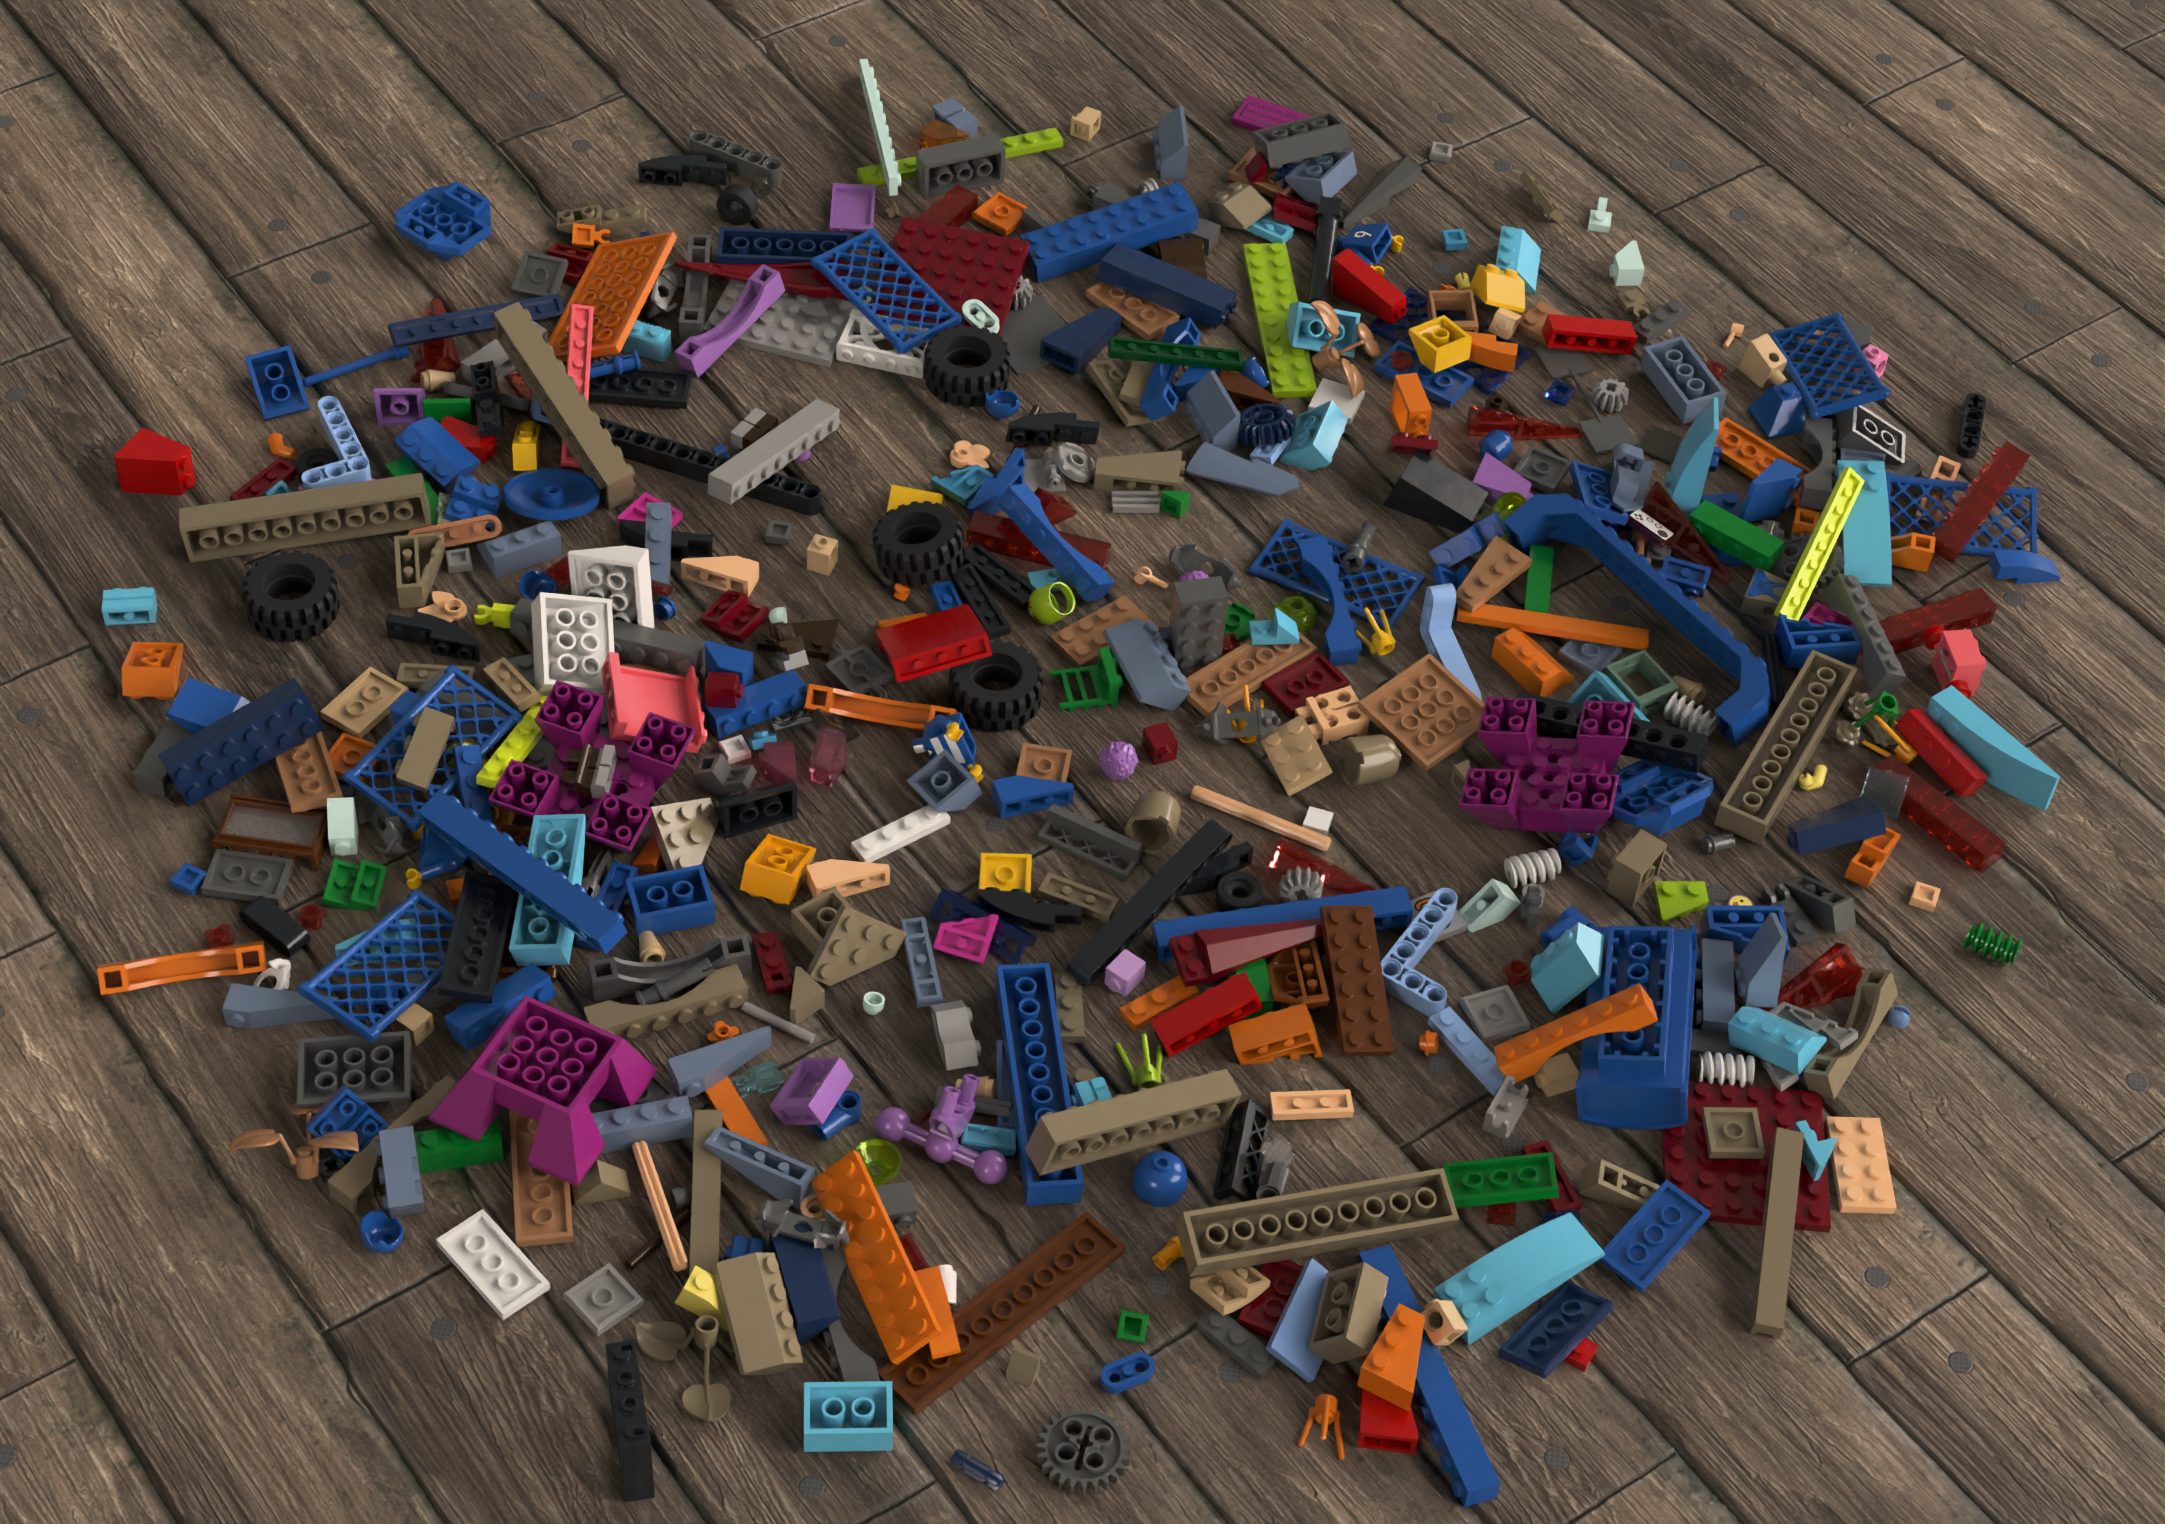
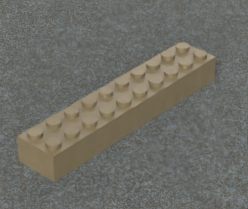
[494,302,636,510]
[179,473,432,563]
[1714,650,1858,845]
[1175,1168,1459,1277]

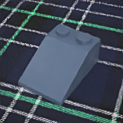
[1734,913,1787,1007]

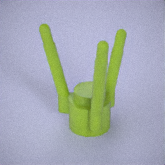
[1116,1034,1163,1089]

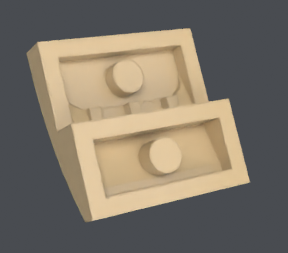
[1190,1266,1270,1316]

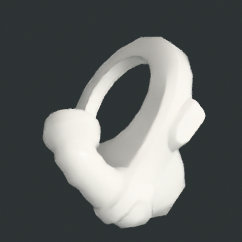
[253,958,291,990]

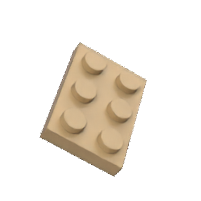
[320,667,409,739]
[1261,715,1333,796]

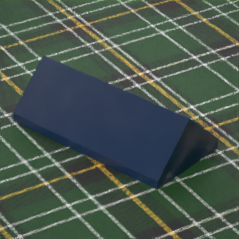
[768,1224,841,1347]

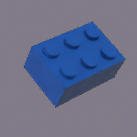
[625,864,715,938]

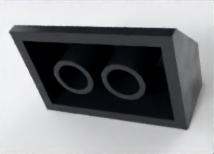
[714,780,798,839]

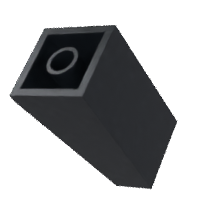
[1383,449,1489,533]

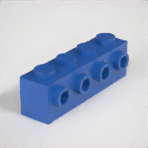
[703,669,807,739]
[444,963,555,1051]

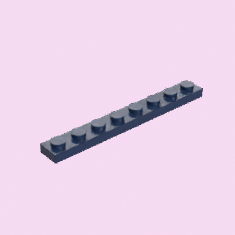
[388,294,564,348]

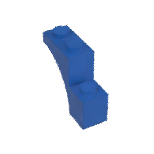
[1429,510,1506,569]

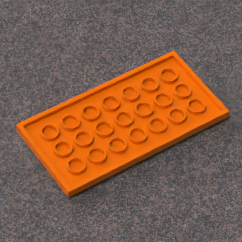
[548,231,677,362]

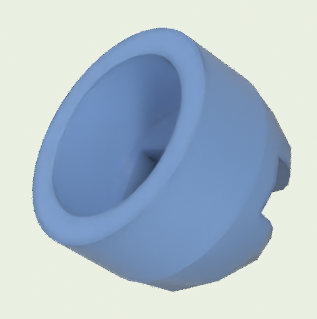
[1888,1005,1910,1028]

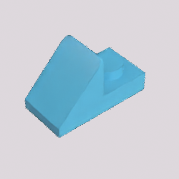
[1248,608,1300,645]
[1793,1120,1837,1181]

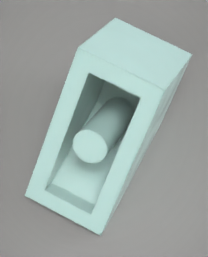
[1609,241,1645,286]
[327,797,359,856]
[1458,878,1521,933]

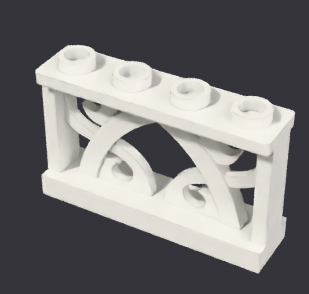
[836,309,930,378]

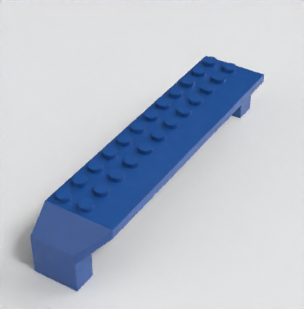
[1503,493,1772,748]

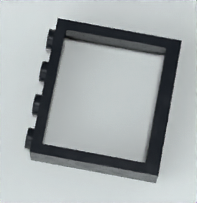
[605,1339,655,1502]

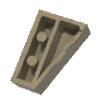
[394,532,445,608]
[394,706,455,792]

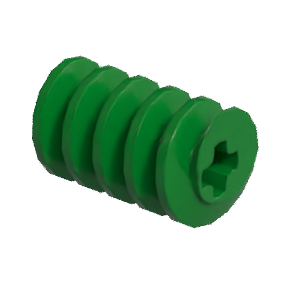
[1963,921,2023,967]

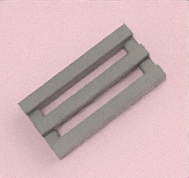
[1111,491,1160,513]

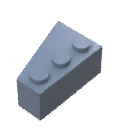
[374,1126,425,1218]

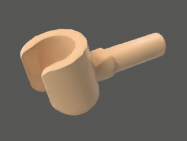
[1723,323,1745,348]
[1134,566,1168,589]

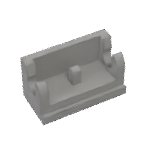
[1482,1075,1529,1141]

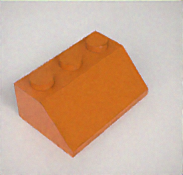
[1491,627,1575,697]

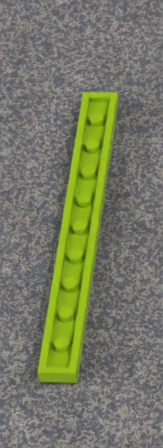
[857,128,1064,186]

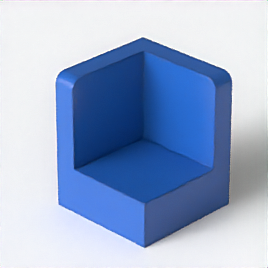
[1557,832,1599,867]

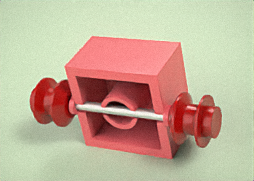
[1922,625,1986,699]

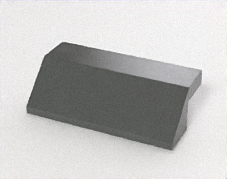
[416,670,524,752]

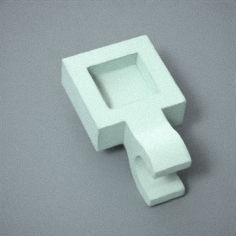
[1588,197,1612,233]

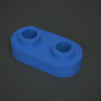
[1100,1352,1155,1394]

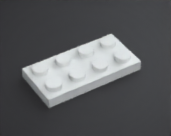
[436,1209,550,1320]

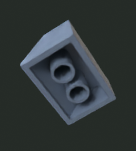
[1152,106,1189,180]
[1285,150,1357,205]
[1184,370,1241,451]
[476,520,562,578]

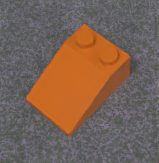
[121,642,184,700]

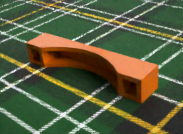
[1789,507,1936,573]
[805,684,959,731]
[97,941,267,995]
[1493,983,1658,1083]

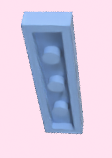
[1428,1006,1515,1096]

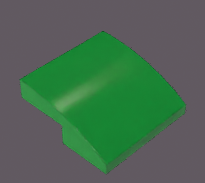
[321,858,387,910]

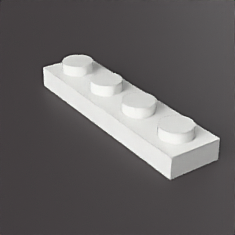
[851,805,950,863]

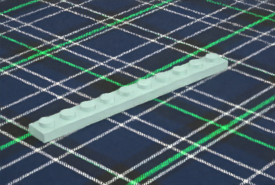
[859,59,901,196]

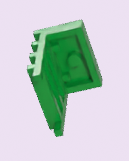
[1050,647,1123,712]

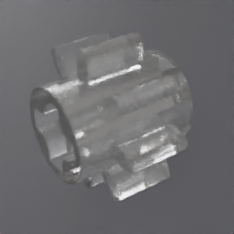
[1756,519,1785,540]
[1260,1136,1295,1167]

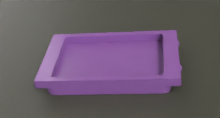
[829,183,876,233]

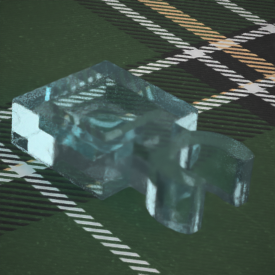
[732,1060,784,1098]

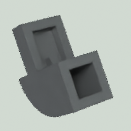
[692,753,757,798]

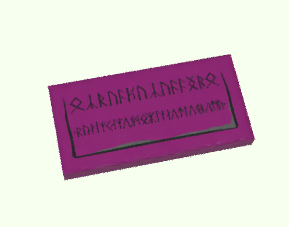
[1231,95,1311,131]

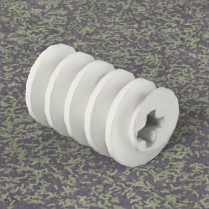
[1663,692,1717,737]
[1504,848,1562,888]
[1696,1051,1755,1088]

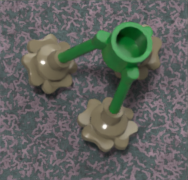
[1835,691,1901,747]

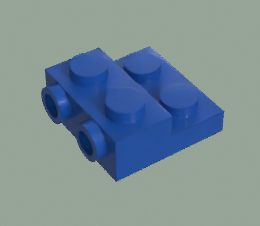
[443,475,504,532]

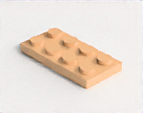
[1824,1116,1896,1214]

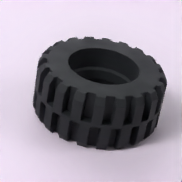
[924,325,1011,408]
[872,501,966,587]
[242,551,340,642]
[948,640,1043,732]

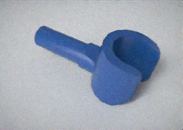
[712,444,731,458]

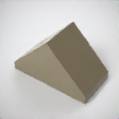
[790,967,825,1025]
[571,1160,631,1206]

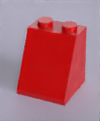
[113,428,196,496]

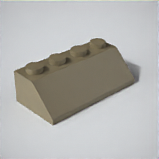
[712,1252,804,1375]

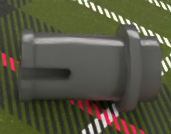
[1085,179,1111,201]
[1701,832,1735,855]

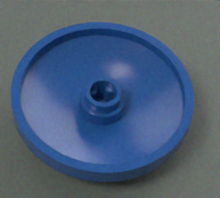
[504,468,600,520]

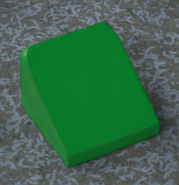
[1160,490,1190,519]
[1116,1310,1149,1343]

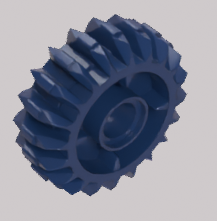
[1238,402,1296,448]

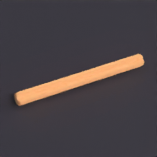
[1190,785,1331,852]
[632,1140,688,1272]

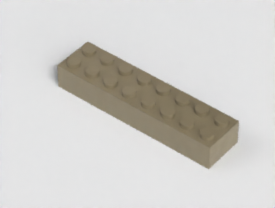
[1025,1069,1242,1175]

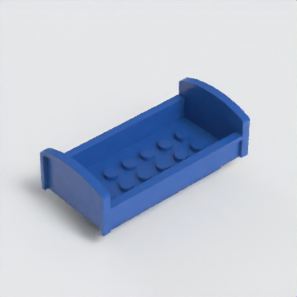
[1575,923,1698,1130]

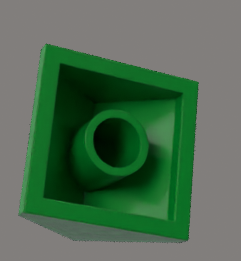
[423,398,473,425]

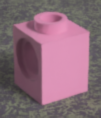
[1853,344,1889,383]

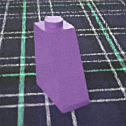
[1473,453,1534,512]

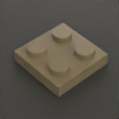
[1701,1107,1765,1159]

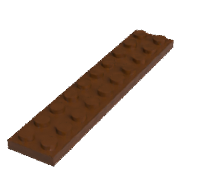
[878,1212,1126,1416]

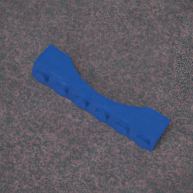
[1140,317,1201,421]
[997,484,1115,602]
[1297,536,1362,666]

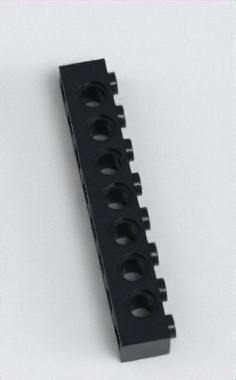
[1517,691,1708,773]

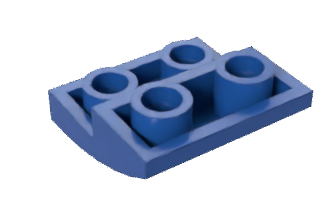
[305,1084,388,1163]

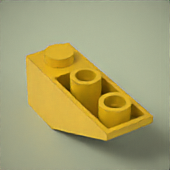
[512,421,541,471]

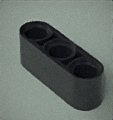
[239,896,311,958]

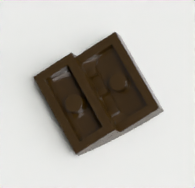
[1158,238,1207,279]

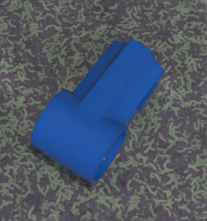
[1540,906,1592,949]
[811,1090,861,1141]

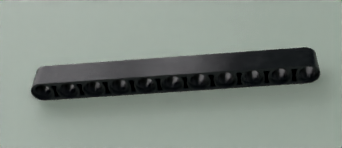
[599,418,821,516]

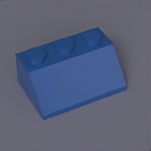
[394,416,481,496]

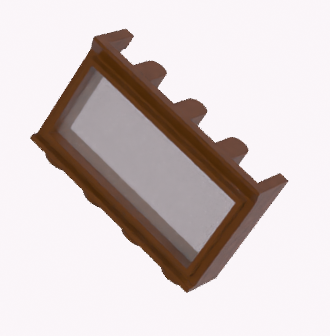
[212,794,329,872]

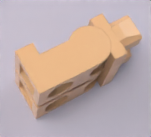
[1294,686,1370,746]

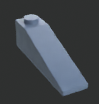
[222,983,339,1028]
[667,1026,772,1097]
[704,1126,815,1209]

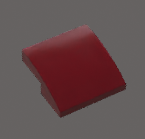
[1272,191,1317,232]
[546,242,594,285]
[700,589,770,643]

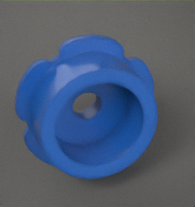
[654,597,676,620]

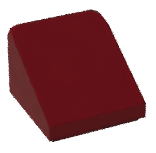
[1245,151,1267,183]

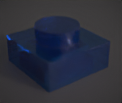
[1545,379,1575,407]

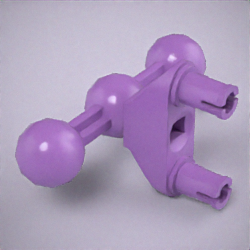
[876,1074,1008,1185]

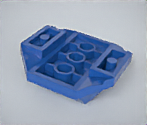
[395,182,492,262]
[1611,760,1714,836]

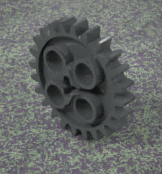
[1768,530,1844,594]
[1036,1404,1132,1495]

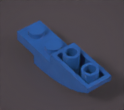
[966,448,1026,525]

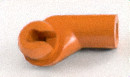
[267,433,296,460]

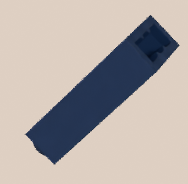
[1040,306,1121,374]
[1786,796,1886,855]

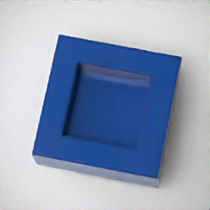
[169,862,207,897]

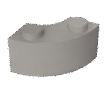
[930,1000,981,1071]

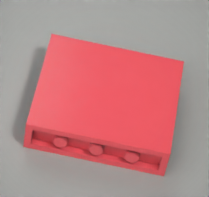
[601,652,707,753]

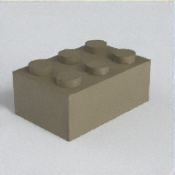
[1308,1262,1389,1364]

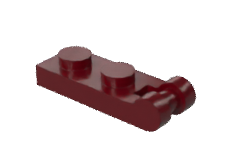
[752,930,793,995]

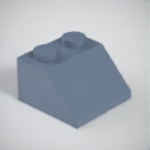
[907,749,983,813]

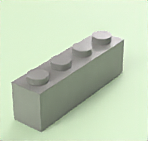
[461,320,548,385]

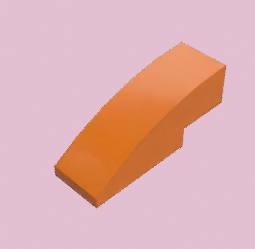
[1465,331,1518,372]
[1844,827,1901,888]
[914,1266,961,1359]

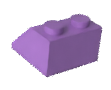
[374,388,426,426]

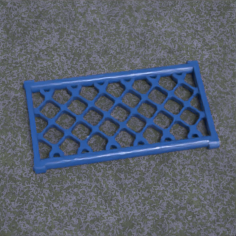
[810,228,964,354]
[1768,313,1891,419]
[1885,472,2037,557]
[1248,518,1426,631]
[342,664,523,832]
[296,889,456,1043]

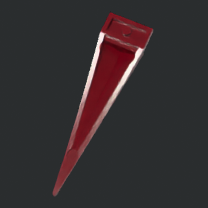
[674,259,855,300]
[1168,914,1376,987]

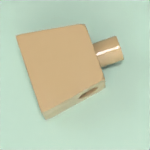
[1738,333,1789,388]

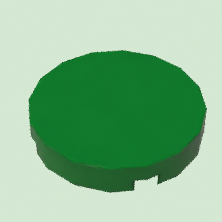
[1223,603,1256,643]

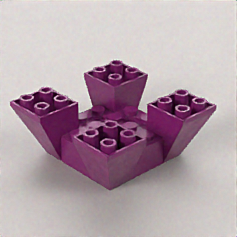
[488,680,696,853]
[1459,697,1635,834]
[429,996,657,1187]

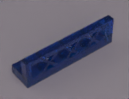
[929,888,1037,964]

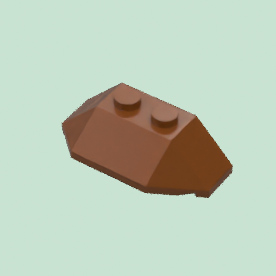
[1266,940,1329,1009]

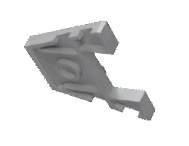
[1759,1002,1858,1092]

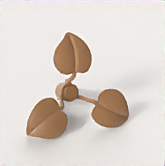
[1309,301,1380,399]
[229,1102,359,1179]

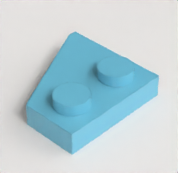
[1245,212,1294,244]

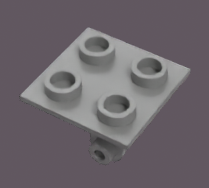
[1023,448,1066,493]

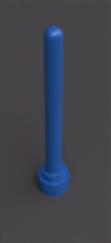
[302,345,410,386]

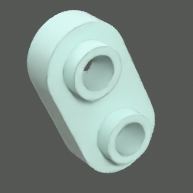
[962,299,1000,334]

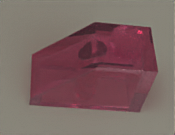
[809,726,846,787]
[759,741,797,784]

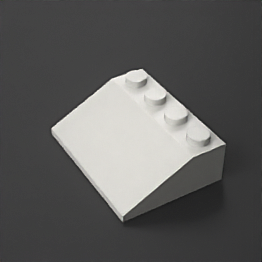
[568,545,655,629]
[531,592,615,696]

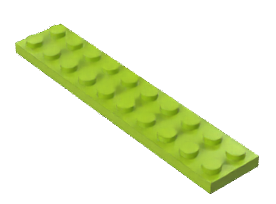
[1242,243,1317,398]

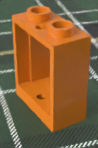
[1389,373,1432,438]

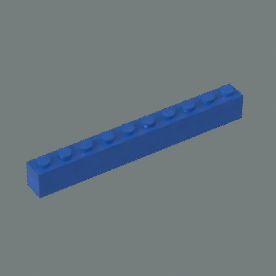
[417,790,627,955]
[1152,886,1413,962]
[1357,1245,1501,1507]

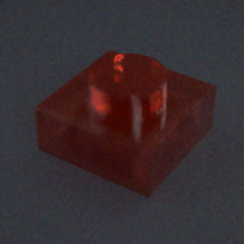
[1486,1202,1516,1227]

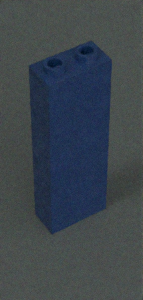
[1096,243,1237,329]

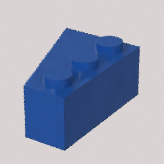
[1774,614,1862,669]
[1700,905,1790,964]

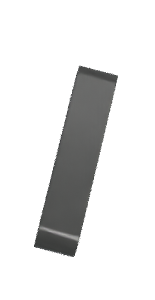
[689,130,782,187]

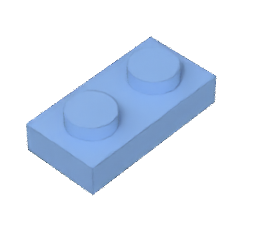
[1250,437,1290,465]

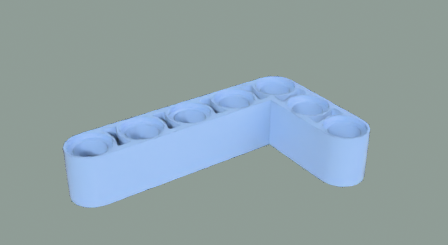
[301,396,372,490]
[1420,583,1482,701]
[1381,888,1458,1017]

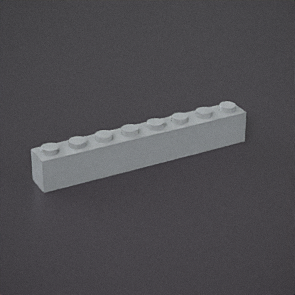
[707,399,840,505]

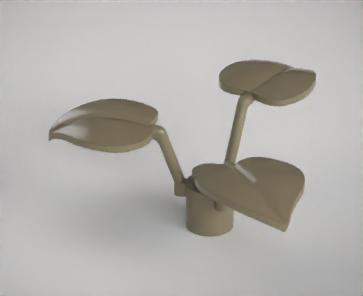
[635,1315,734,1422]

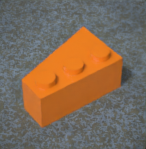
[1229,1004,1323,1065]
[1357,1303,1425,1411]

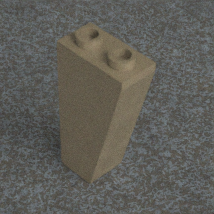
[1094,450,1186,498]

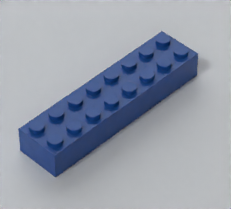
[1020,181,1198,283]

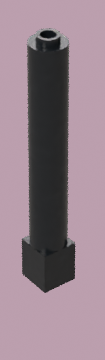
[1307,196,1342,304]

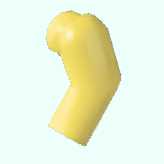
[1798,765,1827,791]

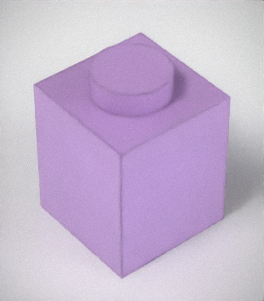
[1104,949,1146,997]

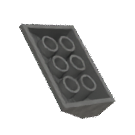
[297,1031,413,1108]

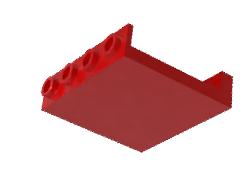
[875,604,992,683]

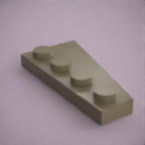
[1087,360,1167,427]

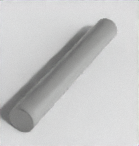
[741,1001,815,1044]

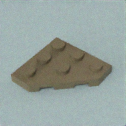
[648,797,719,871]
[806,903,907,986]

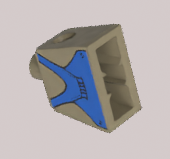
[1740,568,1789,621]

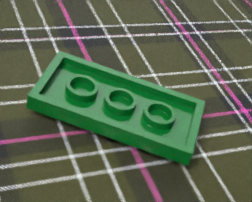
[1443,1152,1559,1208]

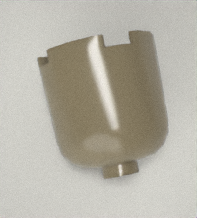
[1338,735,1401,787]
[1125,790,1181,855]

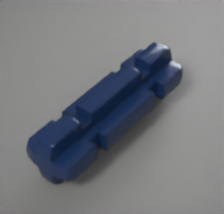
[951,1449,1005,1490]

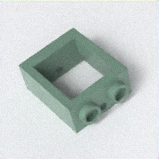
[1604,650,1680,716]

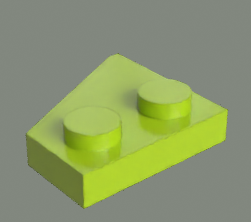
[1653,881,1709,926]

